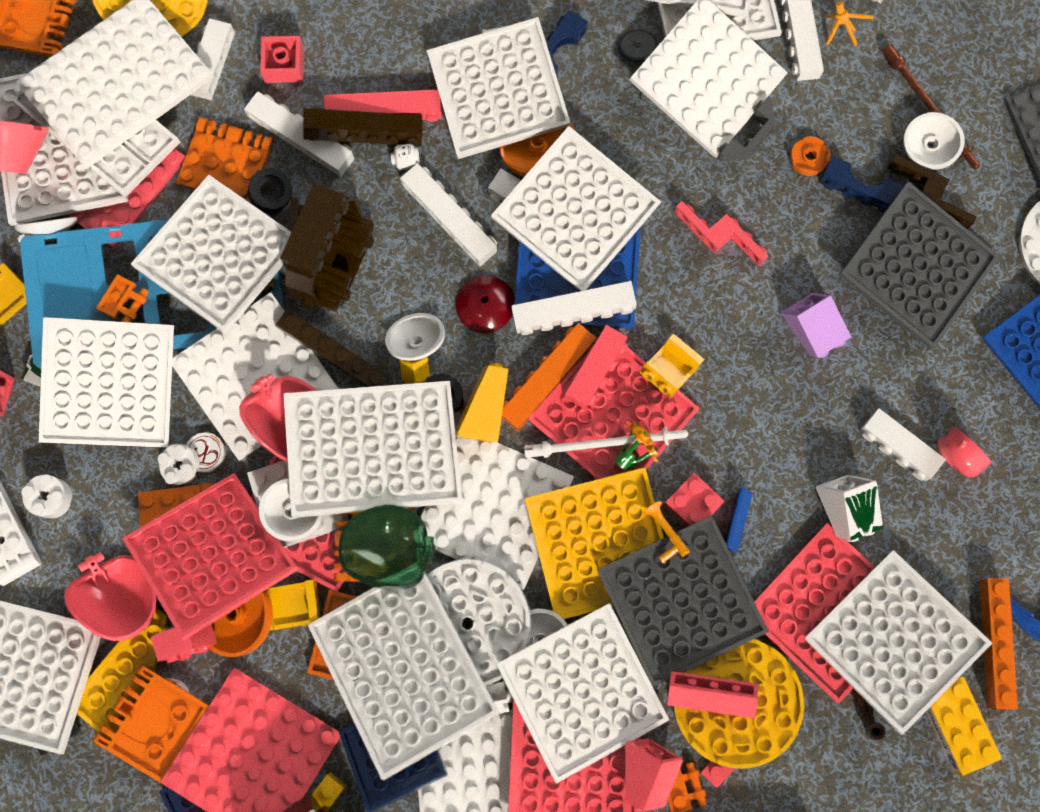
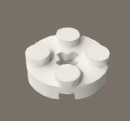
[158,444,200,485]

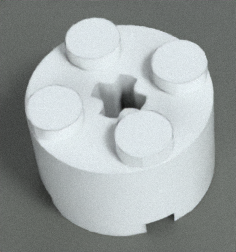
[21,474,72,518]

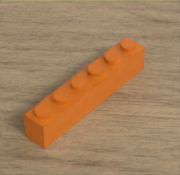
[502,323,597,432]
[979,578,1018,709]

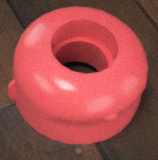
[937,426,991,477]

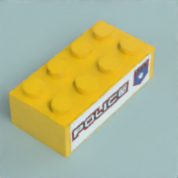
[926,676,1002,776]

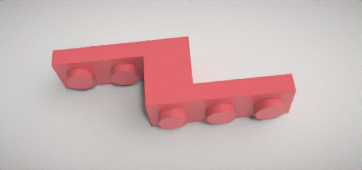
[674,201,768,266]

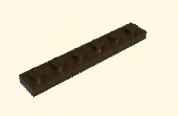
[275,309,389,387]

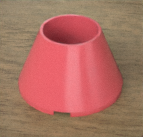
[0,121,49,174]

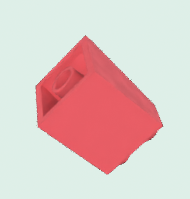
[625,738,683,812]

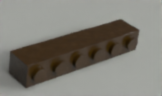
[303,108,423,146]

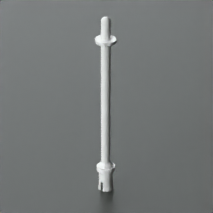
[525,426,688,458]

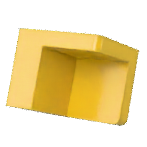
[399,357,430,384]

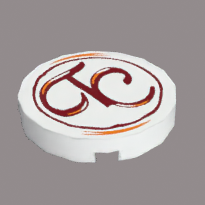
[186,432,226,473]

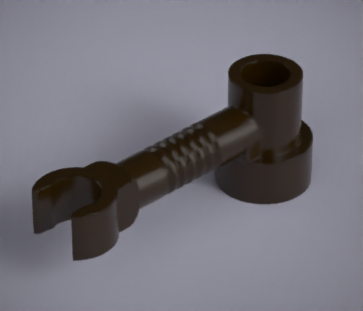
[849,689,886,741]

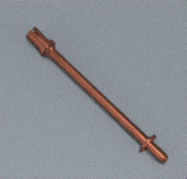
[882,44,980,169]

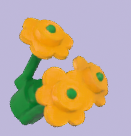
[614,422,659,470]

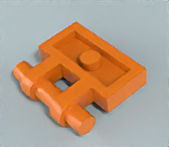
[96,274,149,322]
[667,762,707,812]

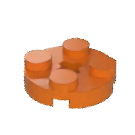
[790,136,831,176]

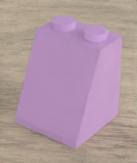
[780,293,851,358]

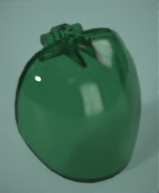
[338,504,436,590]

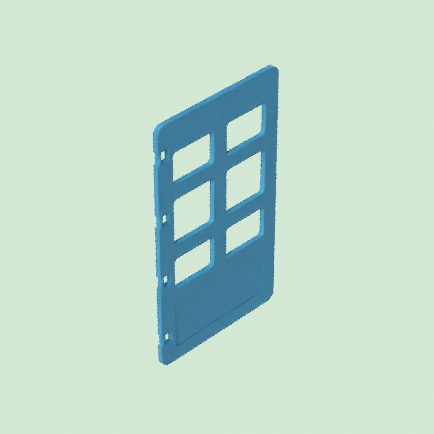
[20,211,285,368]

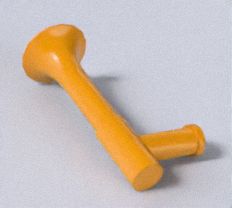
[643,501,690,563]

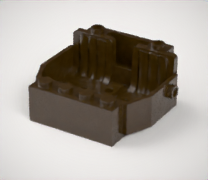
[280,184,374,311]

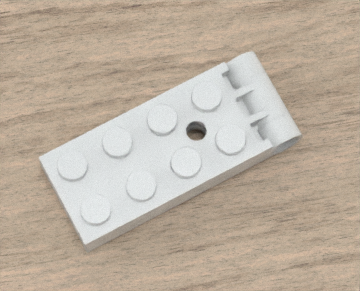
[0,481,42,586]

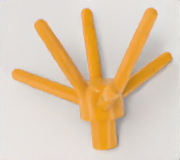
[826,2,874,46]

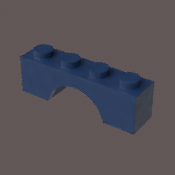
[547,10,588,77]
[820,156,903,213]

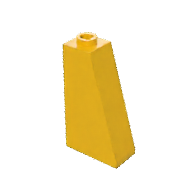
[455,363,508,443]

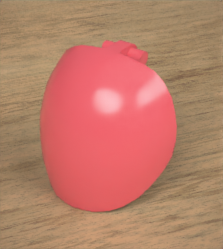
[239,373,317,462]
[64,552,156,641]

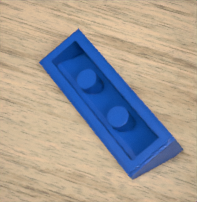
[724,488,752,553]

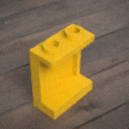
[0,263,27,326]
[640,334,705,398]
[266,580,321,631]

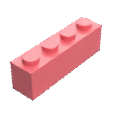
[565,325,628,410]
[667,671,758,718]

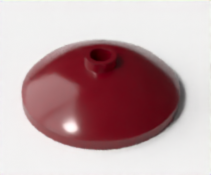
[455,275,515,333]

